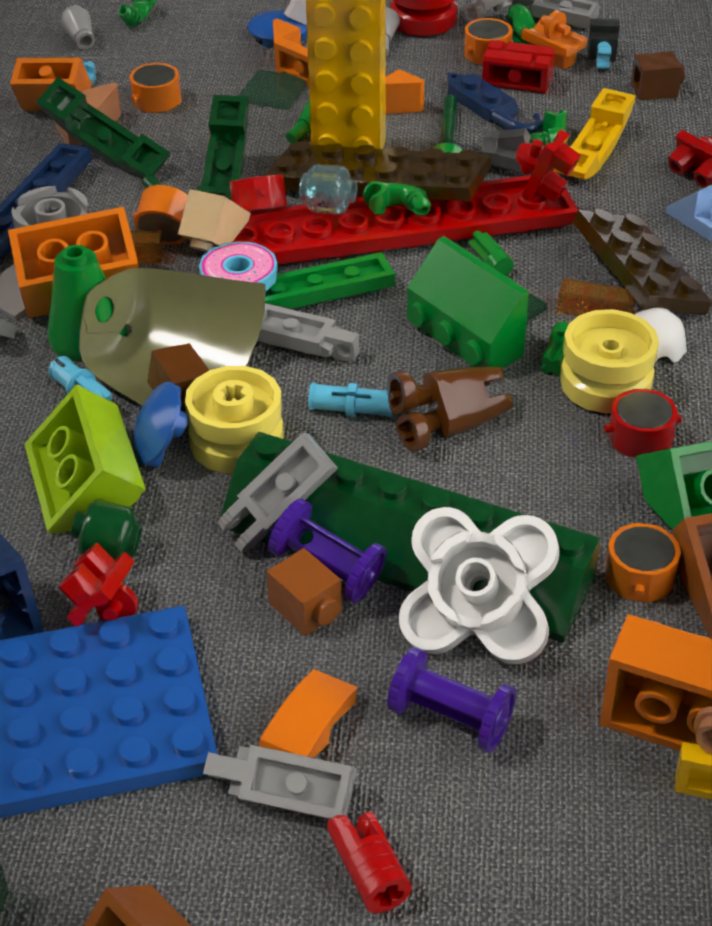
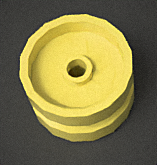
[560,309,659,413]
[185,366,284,474]

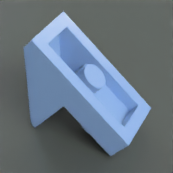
[666,185,712,242]

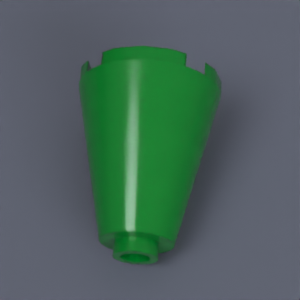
[47,245,128,362]

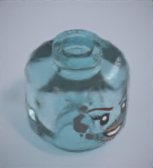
[299,164,357,214]

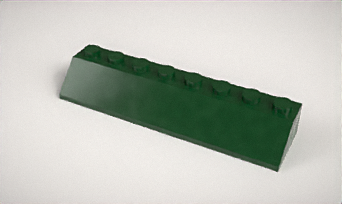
[219,432,601,643]

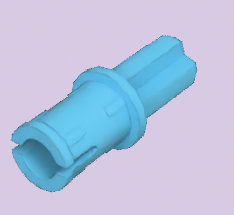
[48,356,113,401]

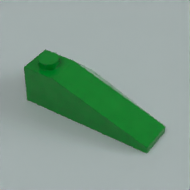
[636,441,712,530]

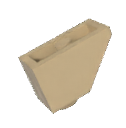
[178,189,251,252]

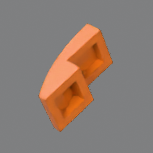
[259,669,358,758]

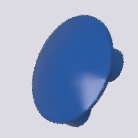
[248,10,307,48]
[132,382,188,468]

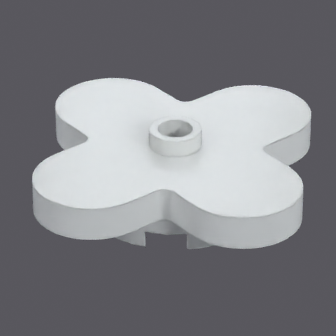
[399,507,560,664]

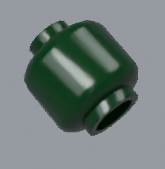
[71,499,143,560]

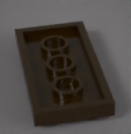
[572,209,712,315]

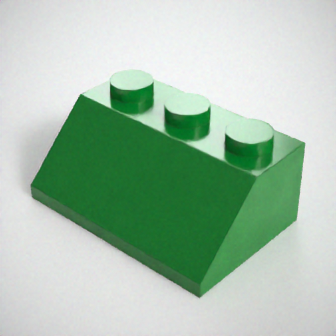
[406,236,529,369]

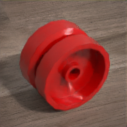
[390,0,458,36]

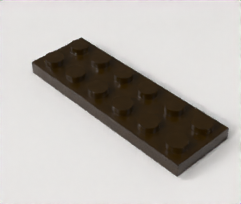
[264,141,491,202]

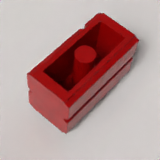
[482,40,555,94]

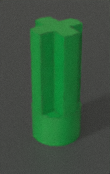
[468,230,514,276]
[541,322,569,376]

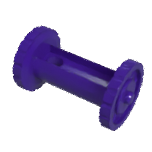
[268,498,387,603]
[387,647,517,753]

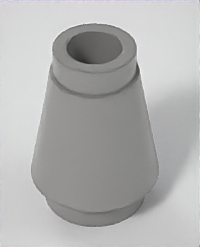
[60,5,95,49]

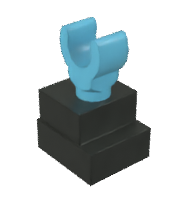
[588,19,620,69]

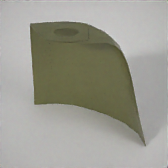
[79,268,265,429]

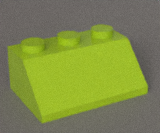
[24,384,146,534]

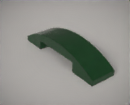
[36,77,171,179]
[197,95,249,201]

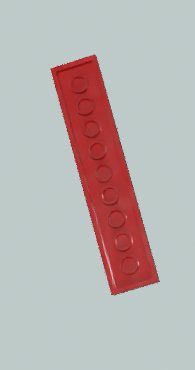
[213,172,578,264]

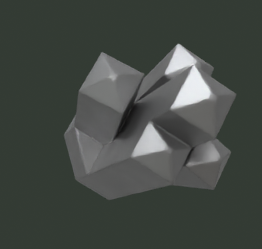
[481,128,544,173]

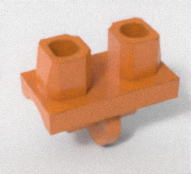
[521,10,587,69]

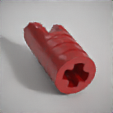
[327,812,412,913]

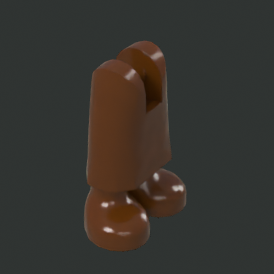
[387,366,514,452]

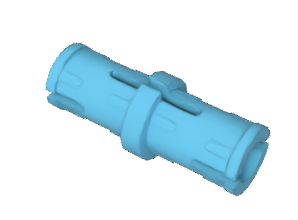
[308,382,394,418]

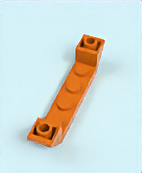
[273,18,425,114]

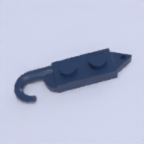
[447,72,543,134]

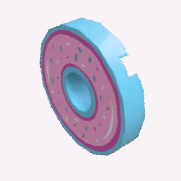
[199,241,278,292]

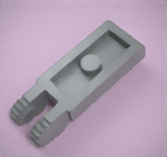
[217,433,338,553]

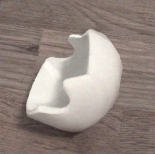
[635,308,687,363]

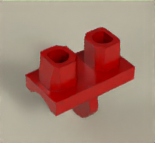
[515,129,581,202]
[668,130,712,188]
[58,543,138,627]

